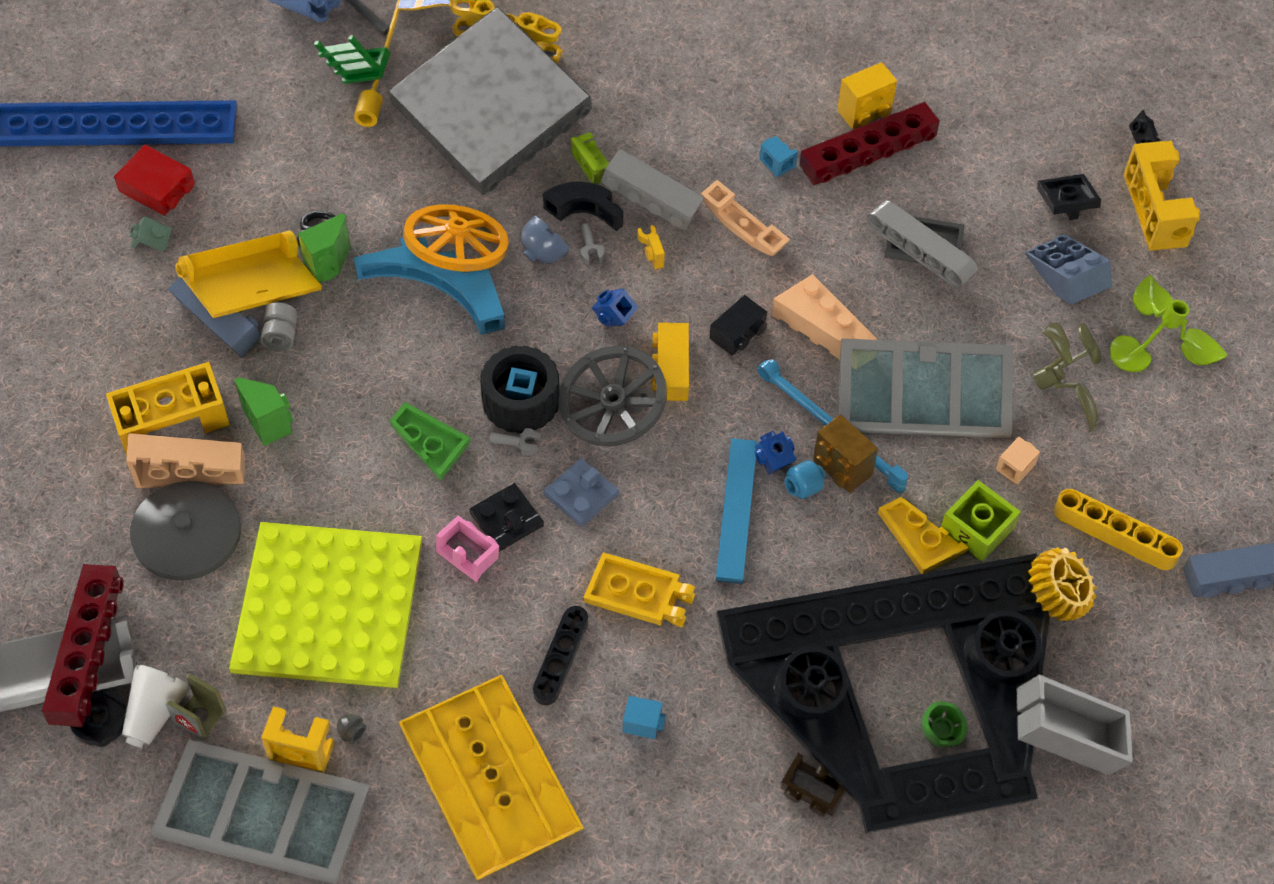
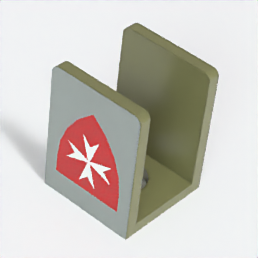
[165,673,226,740]

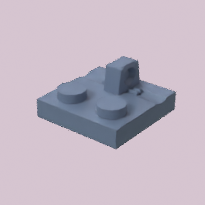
[543,458,619,528]

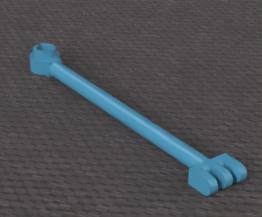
[757,359,908,493]

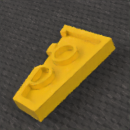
[878,497,969,574]

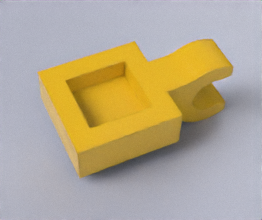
[637,225,665,269]

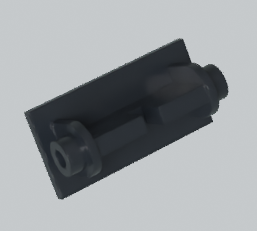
[1129,110,1161,144]

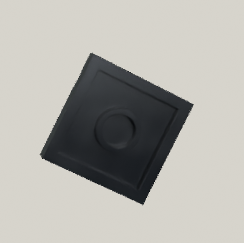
[1037,174,1101,220]
[469,483,544,552]

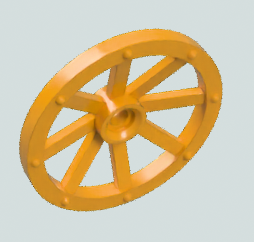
[403,204,509,272]

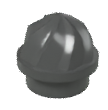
[337,714,367,744]

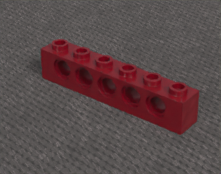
[799,102,940,186]
[42,564,124,727]

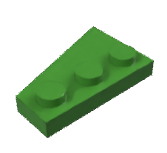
[390,402,471,481]

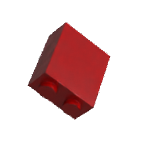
[114,145,195,216]

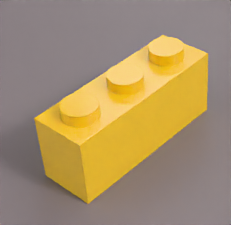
[652,323,689,401]

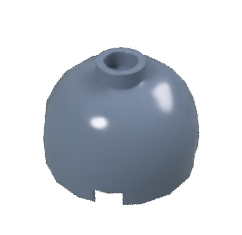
[521,215,570,264]

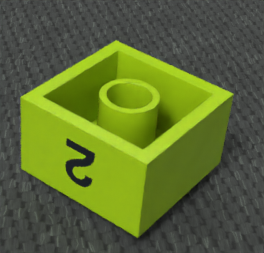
[941,480,1021,562]

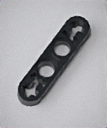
[533,606,588,705]

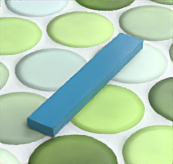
[716,438,758,584]

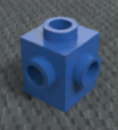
[592,288,638,327]
[754,431,797,475]

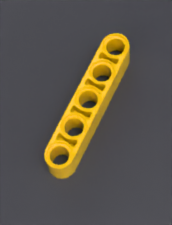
[1054,489,1183,571]

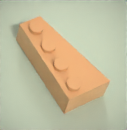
[771,274,878,370]
[126,433,245,488]

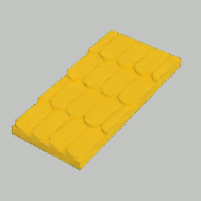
[398,674,584,880]

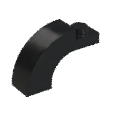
[543,182,623,231]

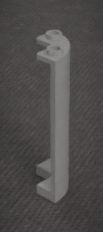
[0,615,137,712]

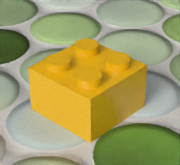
[837,62,897,129]

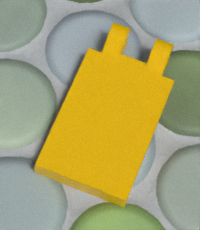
[583,552,696,627]

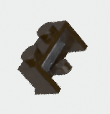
[781,753,846,817]

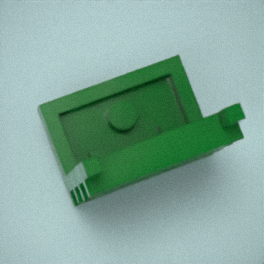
[314,35,391,84]

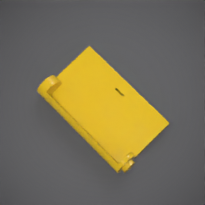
[175,231,322,318]

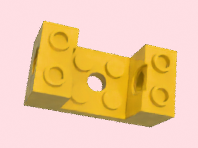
[1124,140,1200,251]
[105,362,230,456]

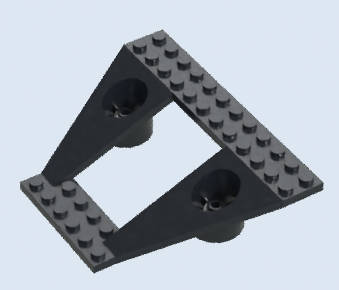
[716,553,1050,834]

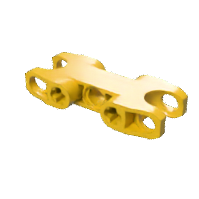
[450,0,562,64]

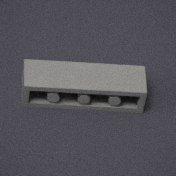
[601,149,704,230]

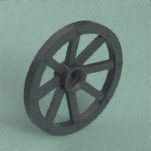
[558,346,667,446]

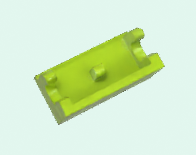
[571,132,610,184]

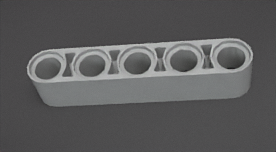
[867,200,978,288]

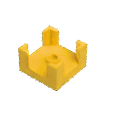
[261,706,335,773]

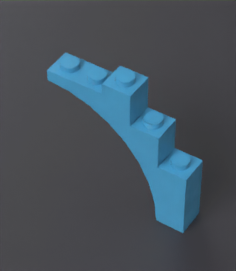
[353,237,505,335]

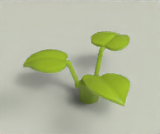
[1110,275,1227,372]

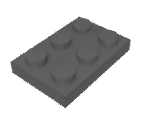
[884,216,965,263]

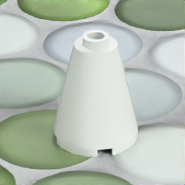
[122,665,190,749]

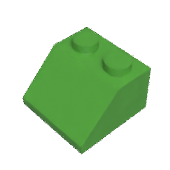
[298,213,351,283]
[234,377,294,446]

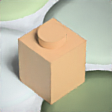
[996,437,1040,484]

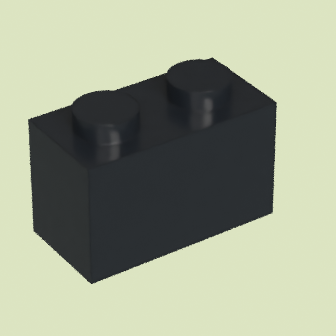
[709,294,767,356]

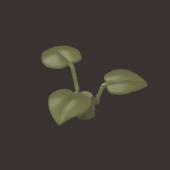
[1033,322,1101,432]

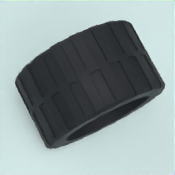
[480,345,560,433]

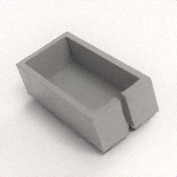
[1017,675,1133,775]

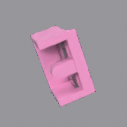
[436,516,499,582]

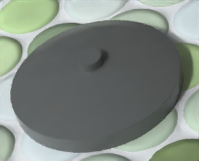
[130,481,241,580]

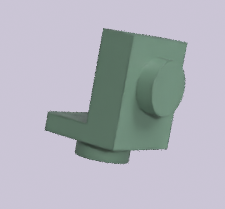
[129,216,172,251]

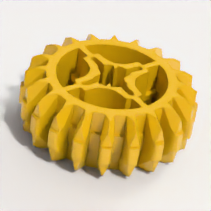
[1028,547,1097,622]

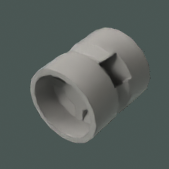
[260,302,297,351]

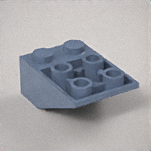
[1025,235,1113,305]

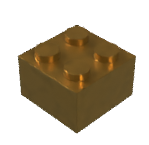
[813,414,878,493]

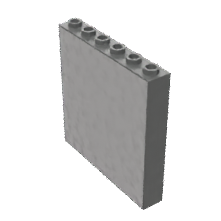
[388,6,592,196]

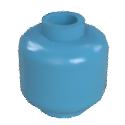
[784,460,826,499]

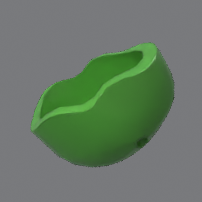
[921,701,967,748]

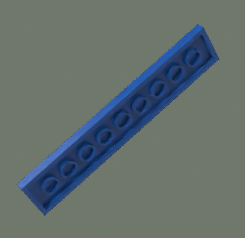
[0,100,237,146]

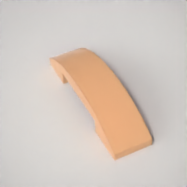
[701,180,790,256]

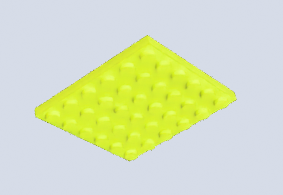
[229,522,422,688]

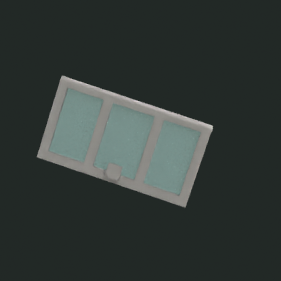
[839,339,1013,439]
[151,739,371,884]

